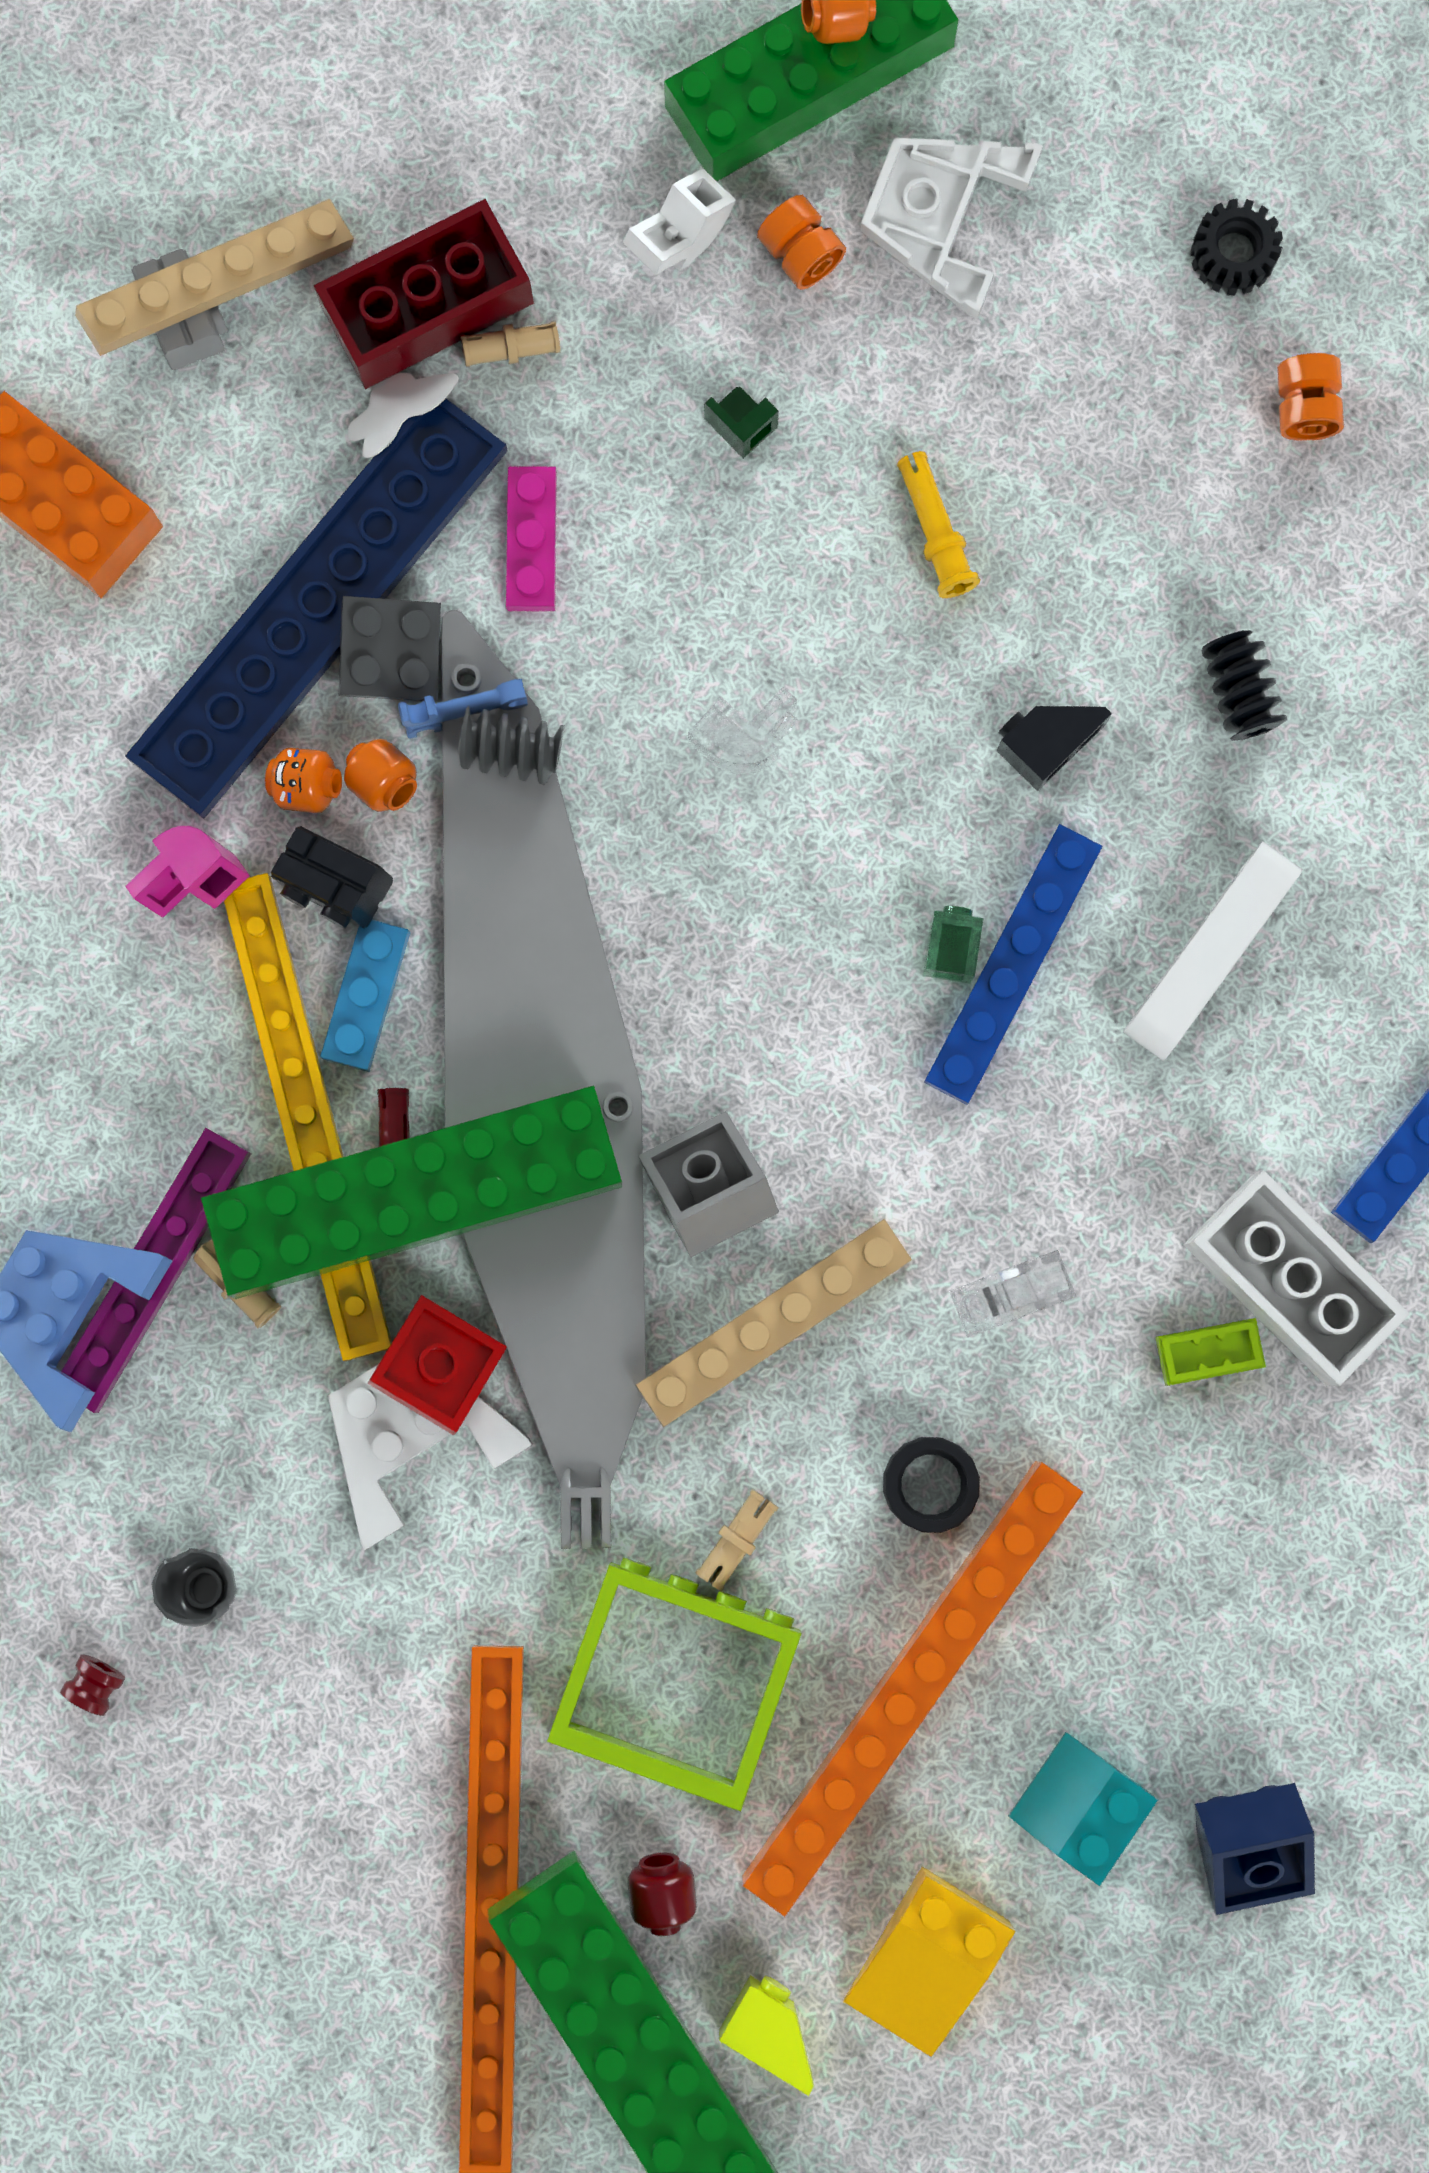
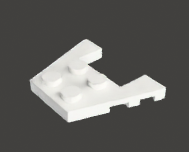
[860,138,1043,319]
[328,1365,533,1550]

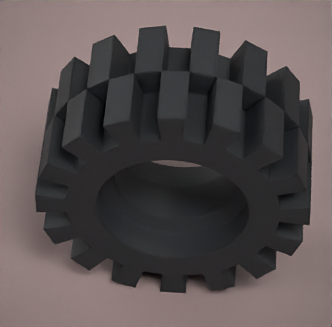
[1191,199,1283,296]

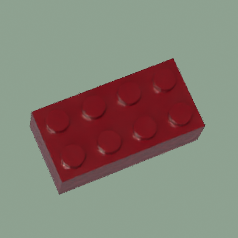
[313,199,534,389]

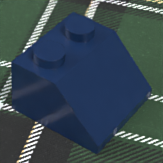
[1195,1783,1315,1915]

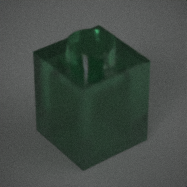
[922,906,984,984]

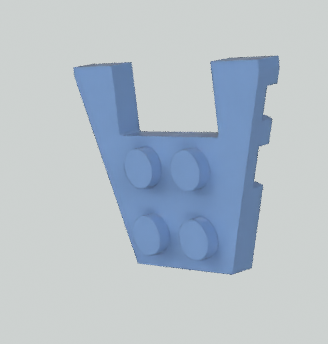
[0,1230,172,1432]

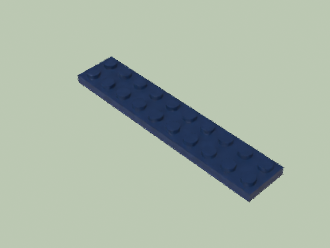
[125,399,508,819]

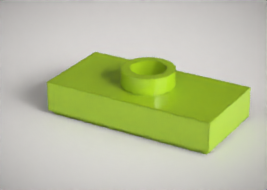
[1155,1318,1266,1386]

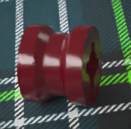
[60,1654,125,1716]

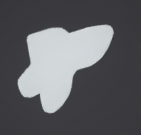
[348,373,459,458]

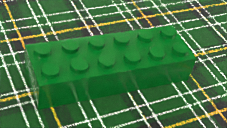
[664,0,959,182]

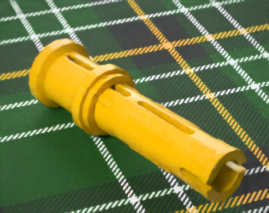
[897,451,980,598]

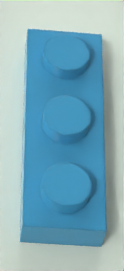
[320,920,410,1072]

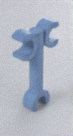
[397,679,528,739]

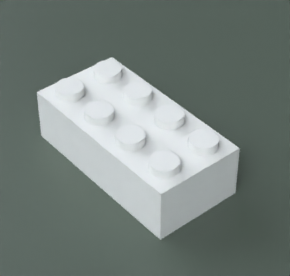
[1183,1170,1410,1387]

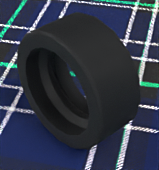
[883,1437,980,1533]

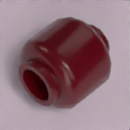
[627,1853,697,1936]

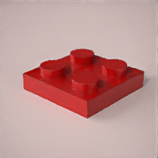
[367,1295,507,1435]

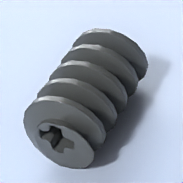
[458,706,565,785]

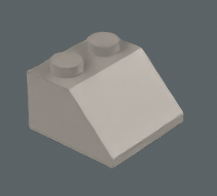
[638,1111,779,1257]

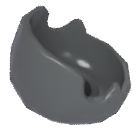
[151,1548,237,1627]

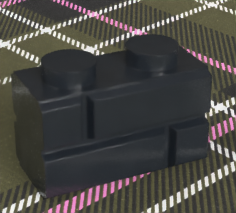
[271,826,393,929]

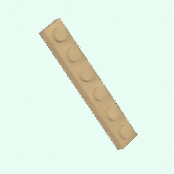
[75,199,354,356]
[635,1219,912,1427]

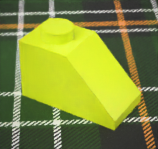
[719,1975,814,2096]

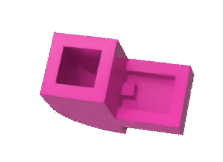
[125,826,250,918]

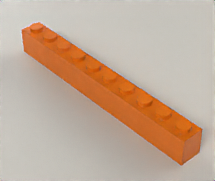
[742,1461,1084,1917]

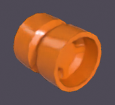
[757,194,846,290]
[1277,353,1344,440]

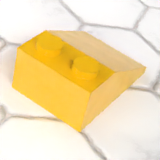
[843,1866,1015,2057]

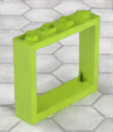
[547,1557,802,1812]

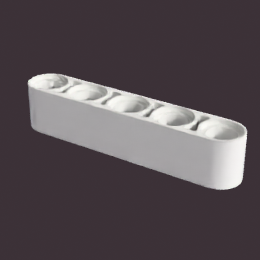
[1123,841,1303,1061]

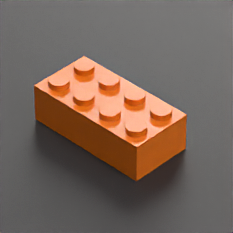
[0,391,163,598]

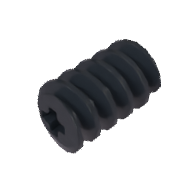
[1201,630,1287,741]

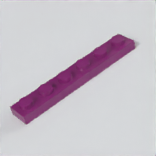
[61,1127,251,1413]

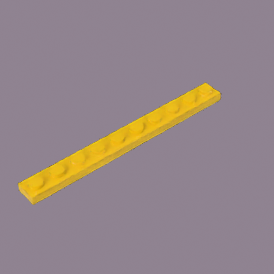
[224,873,392,1361]

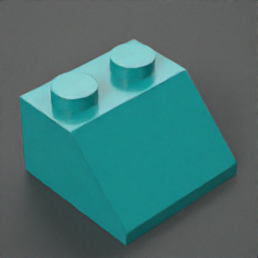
[1008,1732,1158,1886]

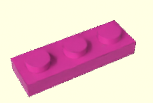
[506,466,557,611]

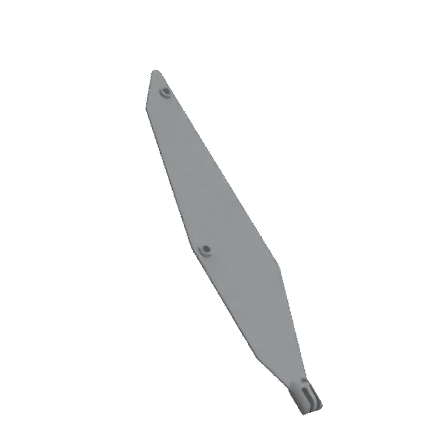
[442,610,646,1549]

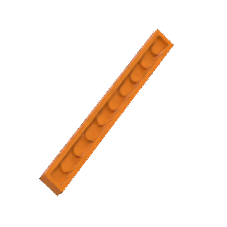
[459,1645,524,2173]

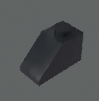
[997,706,1112,791]

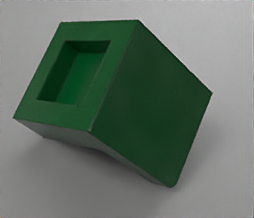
[704,387,779,459]

